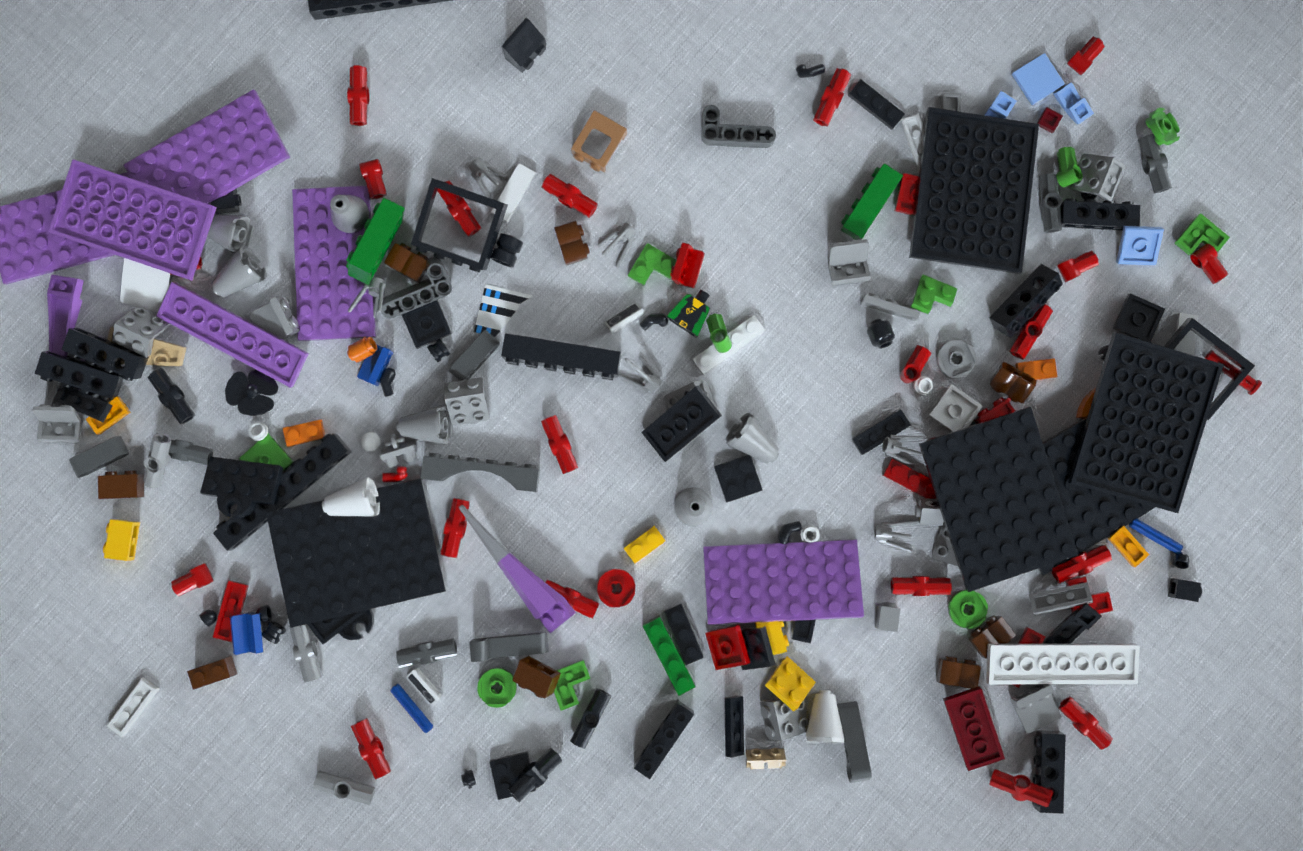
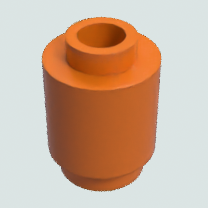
[347,337,377,363]

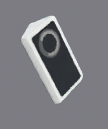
[605,303,644,334]
[407,667,442,705]

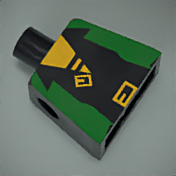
[667,289,710,338]

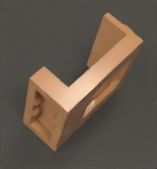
[571,110,627,173]

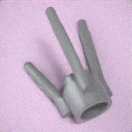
[469,157,508,198]
[598,222,636,267]
[348,277,386,318]
[618,356,662,394]
[882,435,927,467]
[875,520,919,552]

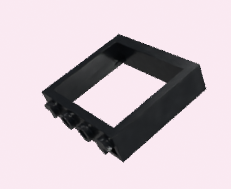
[411,178,508,272]
[1164,318,1255,420]

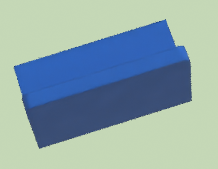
[357,344,394,386]
[230,612,263,655]

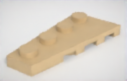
[103,327,187,366]

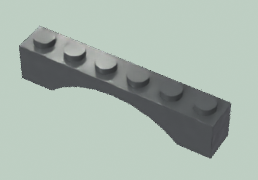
[421,453,540,492]

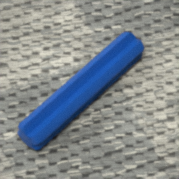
[1129,518,1183,554]
[390,684,433,733]

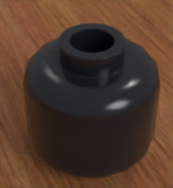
[867,319,895,349]

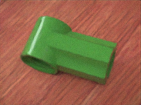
[1056,147,1083,187]
[706,313,732,353]

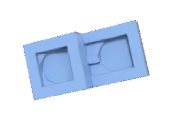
[1053,82,1094,125]
[984,91,1017,119]

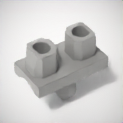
[379,434,416,468]

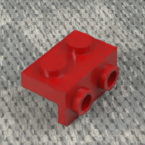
[670,242,705,288]

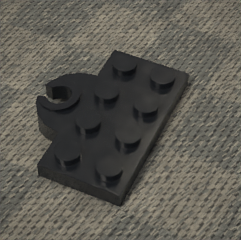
[200,456,283,519]
[307,609,374,645]

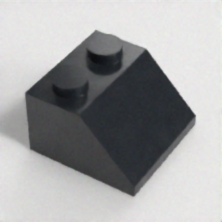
[501,17,547,73]

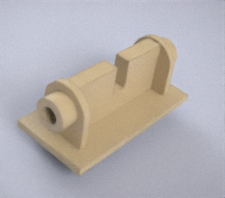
[746,748,786,770]

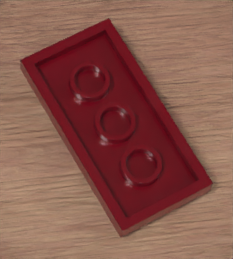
[943,686,1005,771]

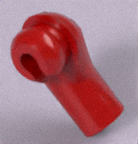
[382,466,408,482]

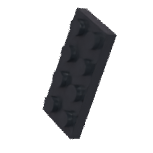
[641,385,722,462]

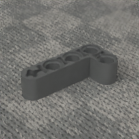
[701,105,776,148]
[381,257,452,319]
[469,632,549,662]
[837,701,872,783]

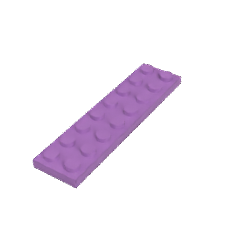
[156,282,309,388]

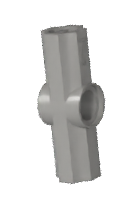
[143,433,171,488]
[289,624,322,683]
[313,771,375,805]

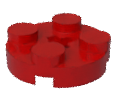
[597,569,636,607]

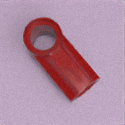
[1067,36,1105,76]
[359,159,387,199]
[1190,244,1228,284]
[1057,250,1099,282]
[900,345,932,383]
[171,563,214,597]

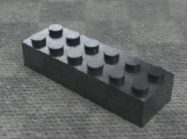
[501,333,621,381]

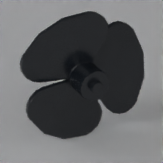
[225,370,278,416]

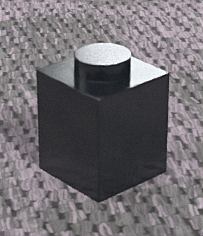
[1168,578,1202,602]

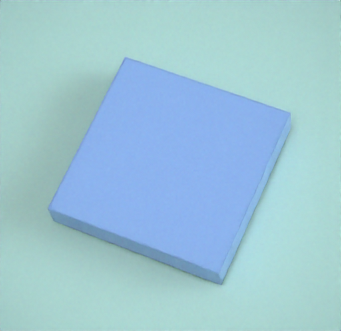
[1011,53,1065,105]
[1116,226,1164,265]

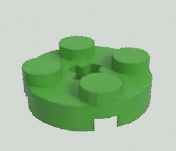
[1145,108,1180,145]
[948,590,988,629]
[477,668,517,708]

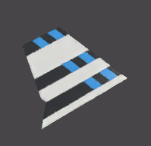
[474,284,532,337]

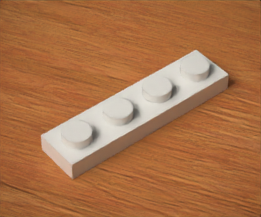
[692,315,765,375]

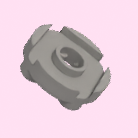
[936,340,976,378]

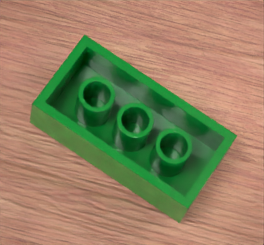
[346,198,405,285]

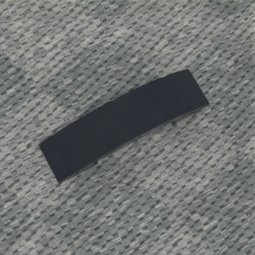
[1042,603,1102,644]

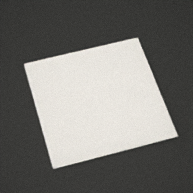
[120,258,170,313]

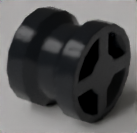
[427,338,450,362]
[262,620,286,644]

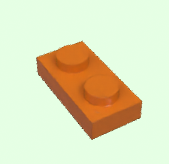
[1015,358,1058,380]
[283,420,325,447]

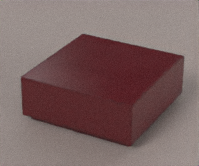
[1037,107,1063,134]

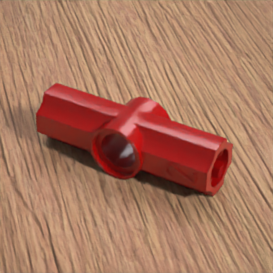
[347,65,370,126]
[813,68,851,127]
[541,174,598,218]
[437,180,482,237]
[1009,304,1053,360]
[541,415,578,474]
[440,498,470,558]
[1052,545,1112,583]
[890,576,952,596]
[545,579,600,619]
[1058,696,1113,750]
[351,718,391,780]
[989,769,1053,807]

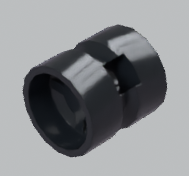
[491,233,523,268]

